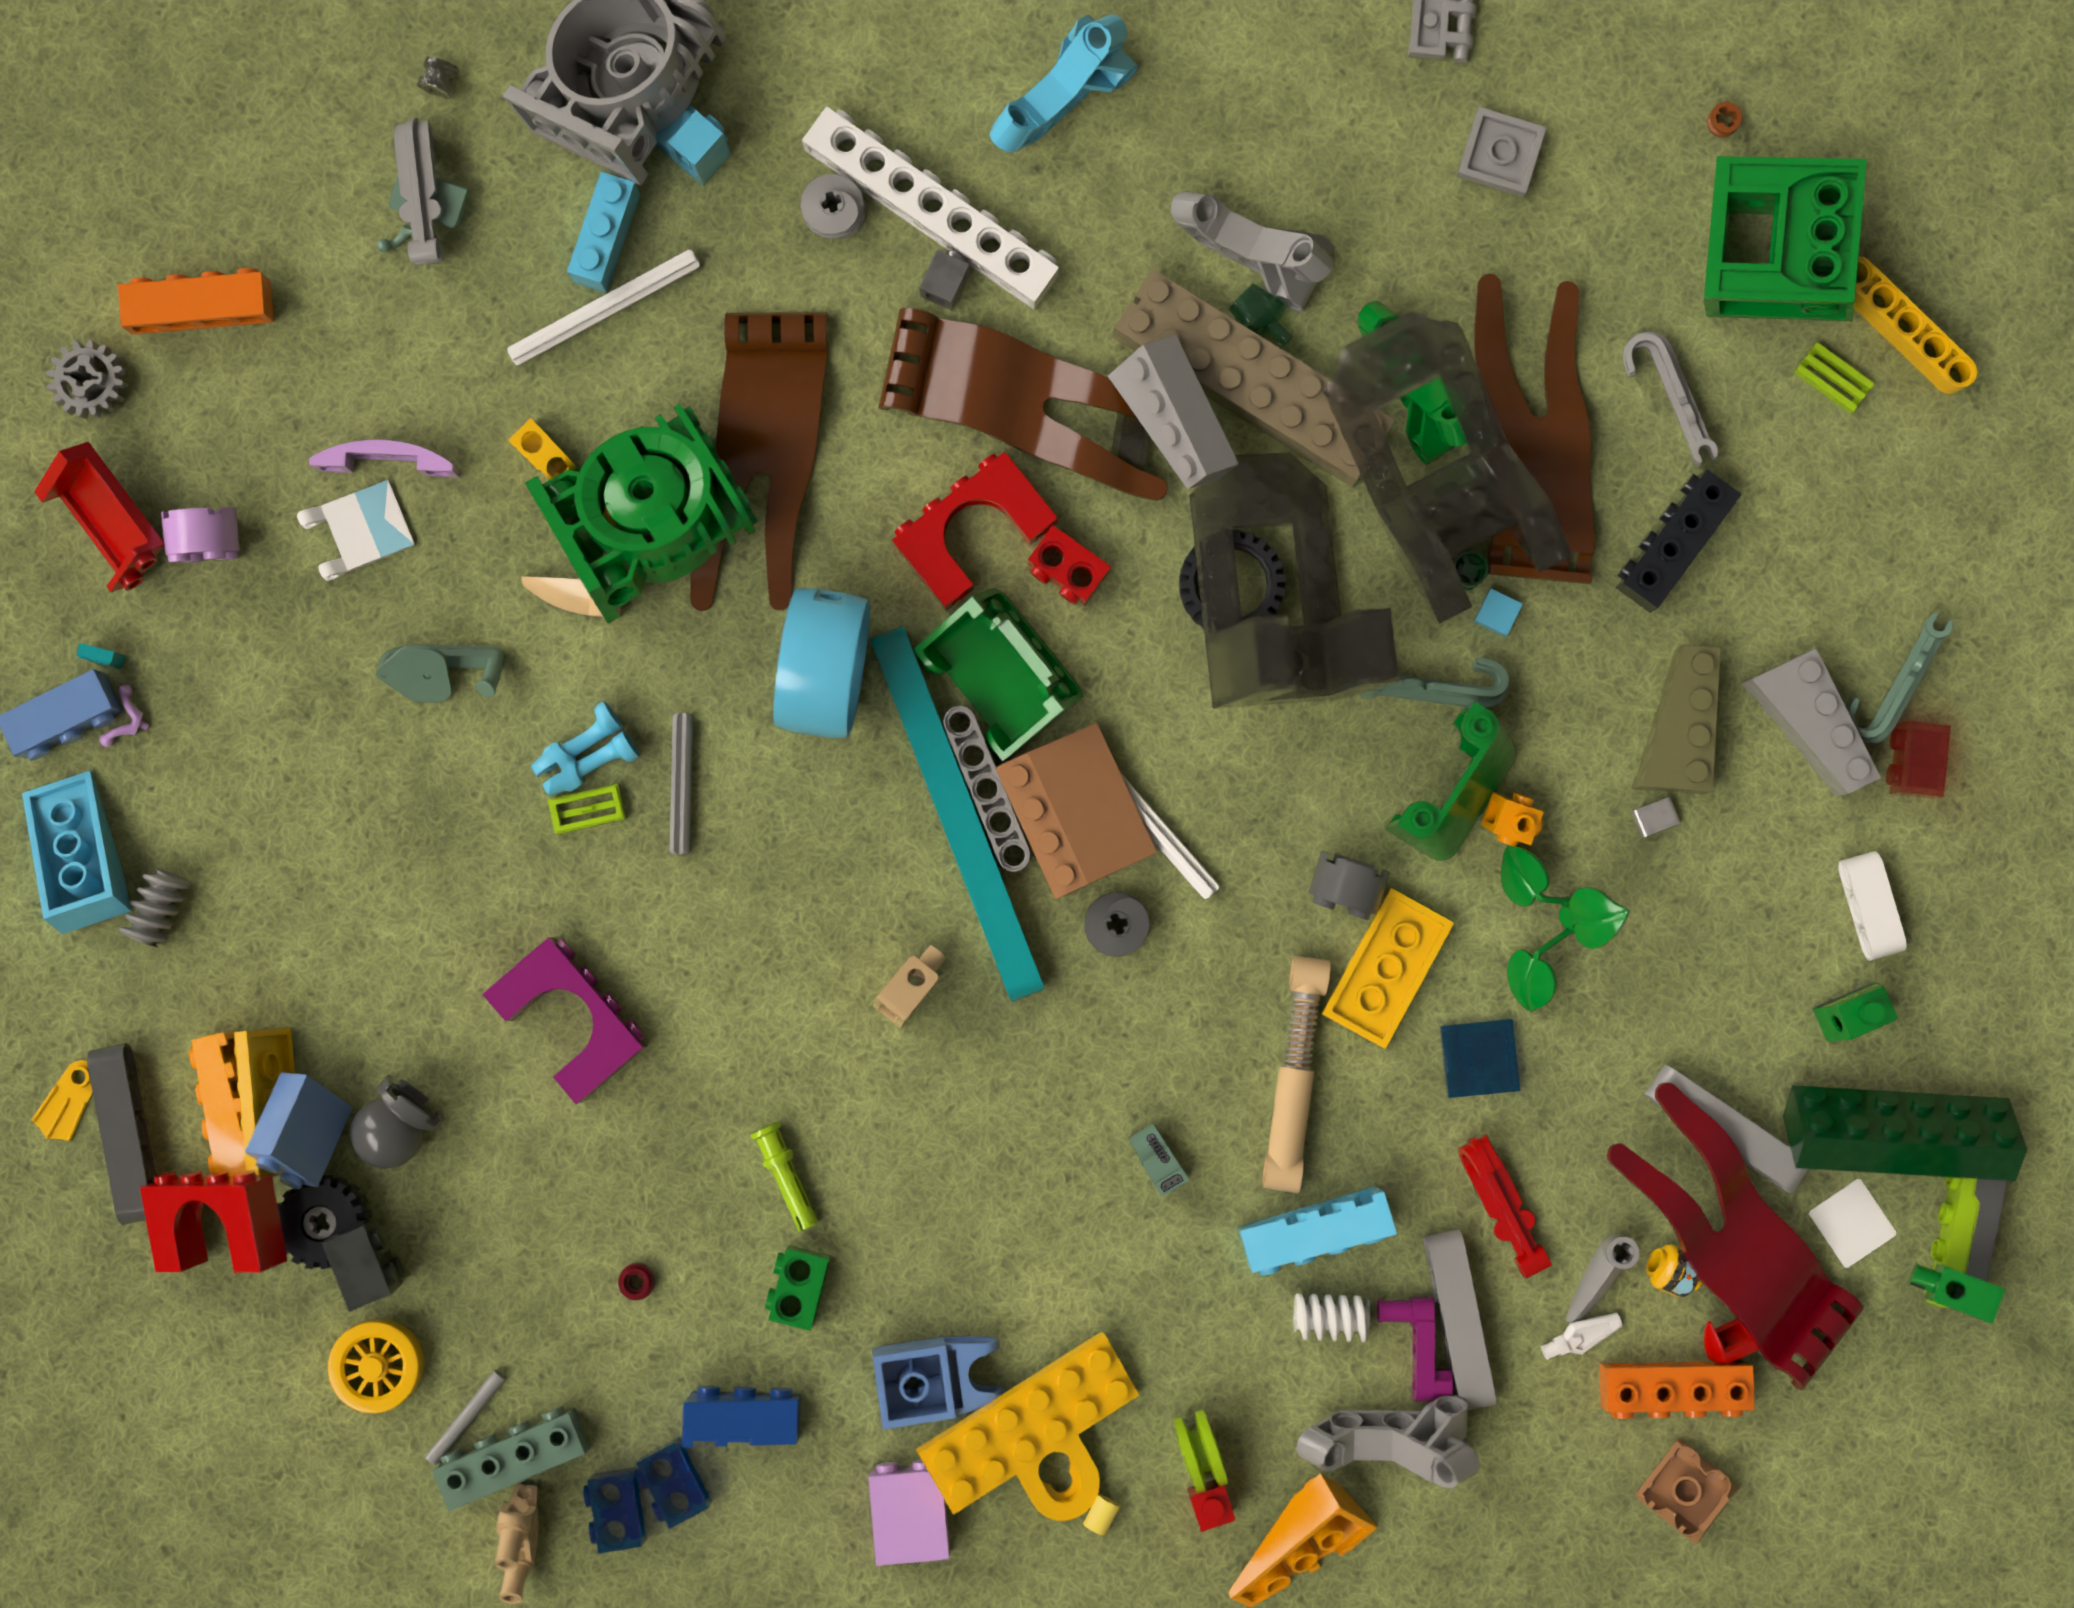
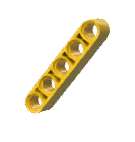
[1854,256,1978,395]

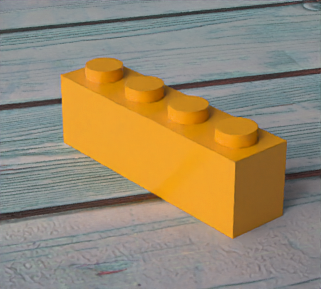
[189,1031,246,1176]

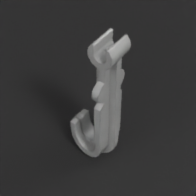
[394,118,444,265]
[1622,331,1718,468]

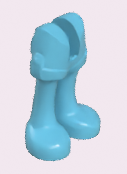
[530,701,640,796]

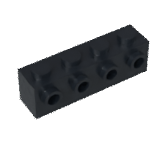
[1616,469,1742,613]

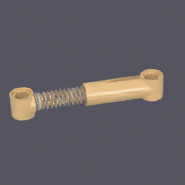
[1262,955,1331,1194]

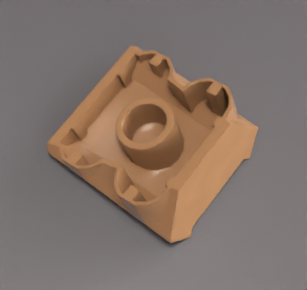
[1635,1439,1740,1545]

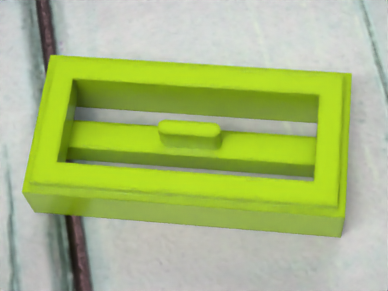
[1793,342,1875,414]
[548,784,627,835]

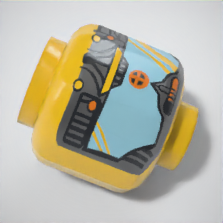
[1646,1244,1702,1298]

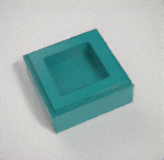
[76,643,126,669]

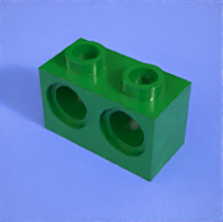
[764,1245,831,1331]

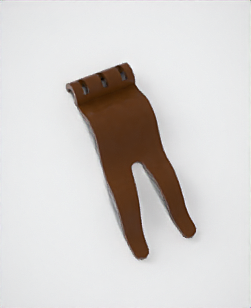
[1474,274,1595,584]
[878,308,1167,501]
[690,312,828,611]

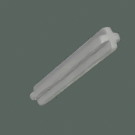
[669,713,693,855]

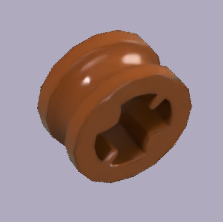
[1707,102,1742,138]

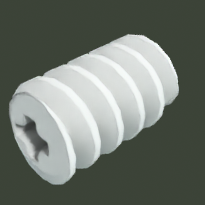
[1293,1293,1370,1343]

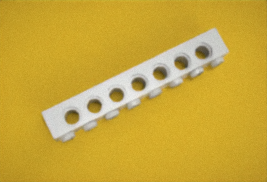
[802,106,1059,310]

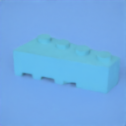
[1237,1186,1397,1276]

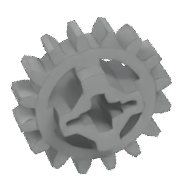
[46,340,128,419]

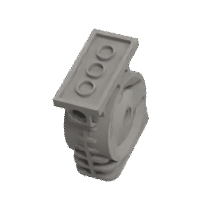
[502,0,726,186]

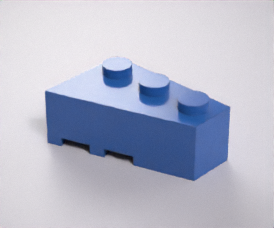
[682,1385,801,1448]

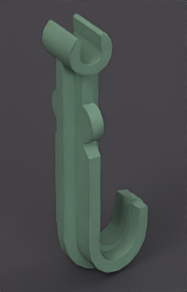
[1846,613,1953,744]
[1358,658,1509,709]

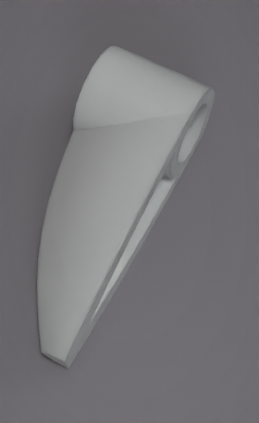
[1566,1233,1640,1323]

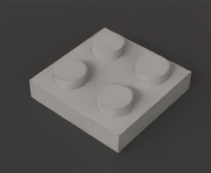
[1456,107,1547,198]

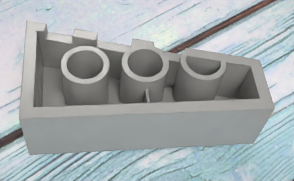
[1108,335,1239,489]
[1741,648,1881,796]

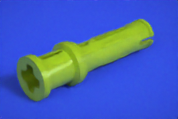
[749,1121,819,1232]

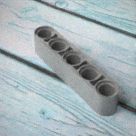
[943,706,1030,873]
[1644,1064,1809,1194]
[1423,1229,1496,1410]

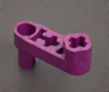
[1377,1297,1453,1402]

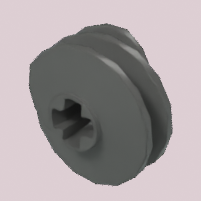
[1084,892,1150,957]

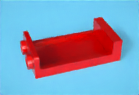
[34,441,165,593]

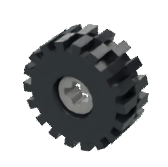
[277,1175,372,1269]

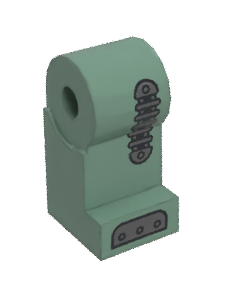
[1128,1123,1189,1197]

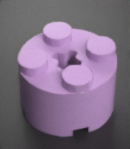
[161,507,240,563]

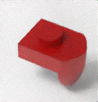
[1703,1318,1759,1365]

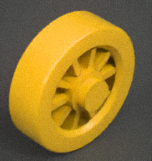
[328,1318,424,1414]

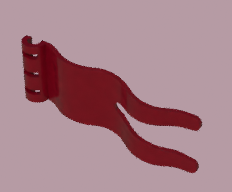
[1607,1083,1864,1390]

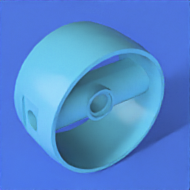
[773,588,870,738]

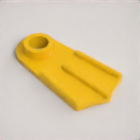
[32,1060,93,1141]

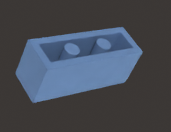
[0,669,123,761]

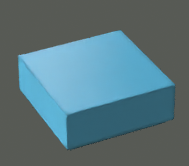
[1473,588,1522,637]

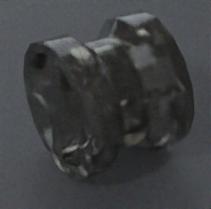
[416,56,460,98]

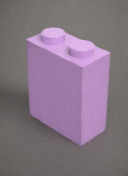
[868,1459,950,1566]

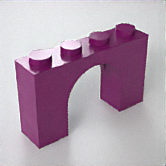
[482,937,647,1104]

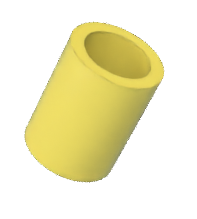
[1083,1494,1120,1536]

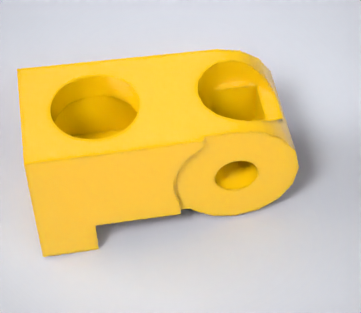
[508,418,578,480]

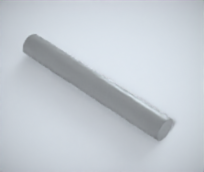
[425,1370,506,1465]

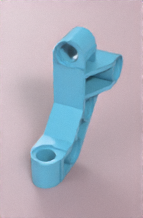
[989,14,1139,152]

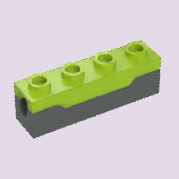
[1924,1177,2007,1309]

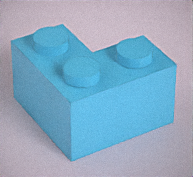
[655,105,731,186]

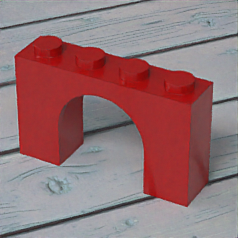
[892,451,1058,611]
[140,1170,287,1273]

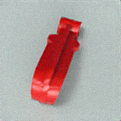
[1458,1134,1552,1279]

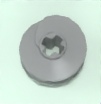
[800,174,865,239]

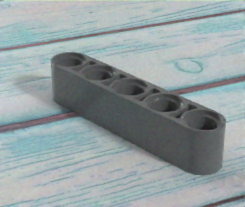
[87,1043,156,1225]

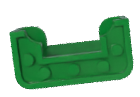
[913,588,1083,761]
[1385,701,1517,861]

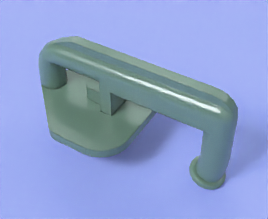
[376,644,505,703]

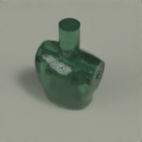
[1229,283,1293,346]

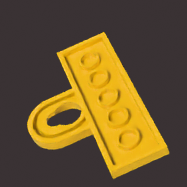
[915,1331,1139,1521]

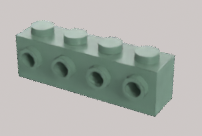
[432,1406,590,1512]

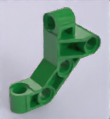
[1358,301,1487,465]

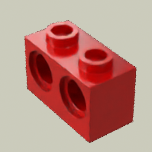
[1028,525,1111,606]

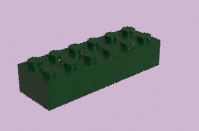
[1783,1085,2027,1181]

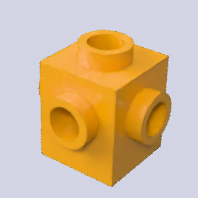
[1480,792,1544,847]

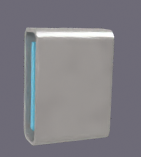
[1631,797,1680,838]

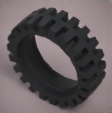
[1179,529,1286,637]

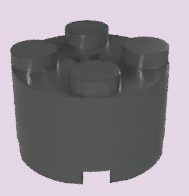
[1308,851,1390,920]

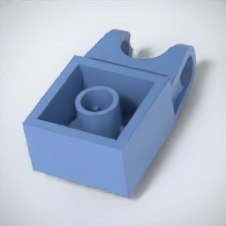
[872,1336,1006,1430]

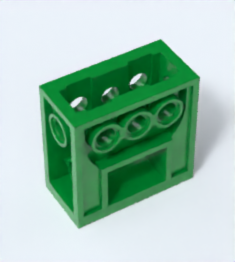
[1704,156,1867,322]

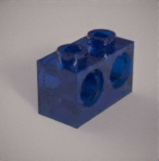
[635,1437,713,1529]
[583,1467,647,1554]

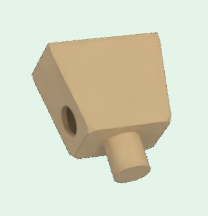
[873,945,947,1028]

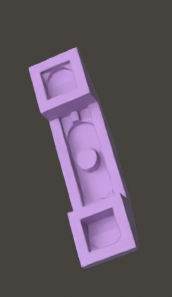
[309,440,460,478]

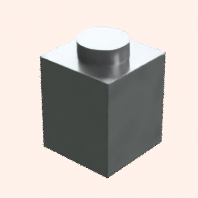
[919,250,970,311]

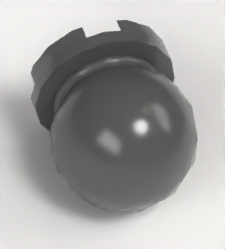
[350,1075,445,1169]

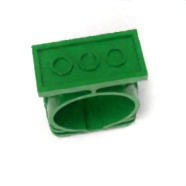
[525,403,758,624]

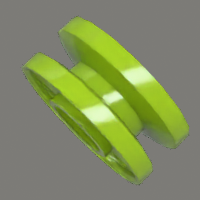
[1173,1408,1228,1494]

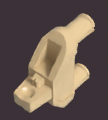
[494,1484,539,1604]

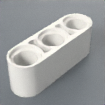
[1838,851,1907,961]

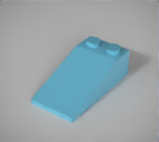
[22,771,131,934]

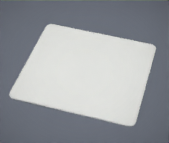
[1809,1179,1896,1268]

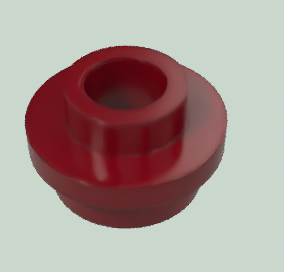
[618,1263,655,1300]

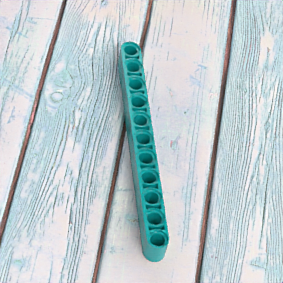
[870,626,1045,1002]

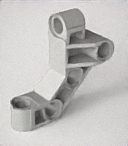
[1171,191,1335,312]
[1296,1395,1480,1488]

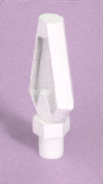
[1541,1313,1623,1360]

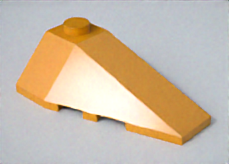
[1228,1473,1377,1608]

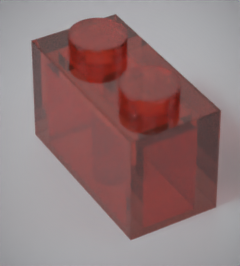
[1886,721,1951,799]

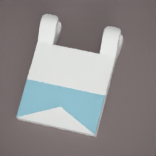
[297,480,415,581]

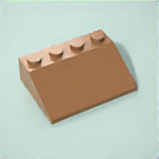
[995,722,1158,899]

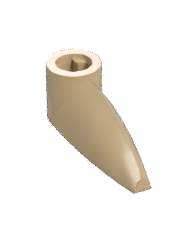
[522,576,621,618]

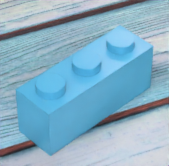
[567,172,641,293]

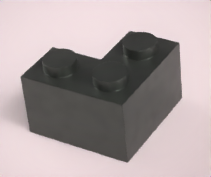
[322,1221,405,1312]

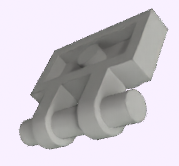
[1408,0,1476,63]

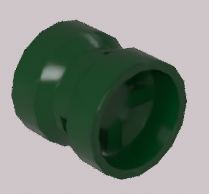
[1448,551,1489,591]

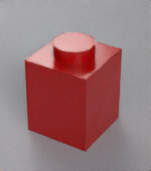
[1187,1479,1236,1532]

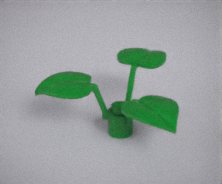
[1501,845,1630,1012]

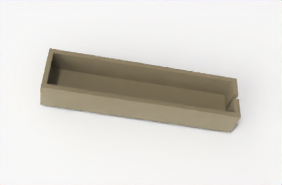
[1113,269,1395,487]

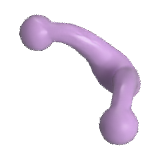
[99,684,149,747]

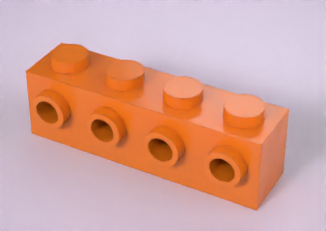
[118,268,274,335]
[1599,1361,1755,1419]

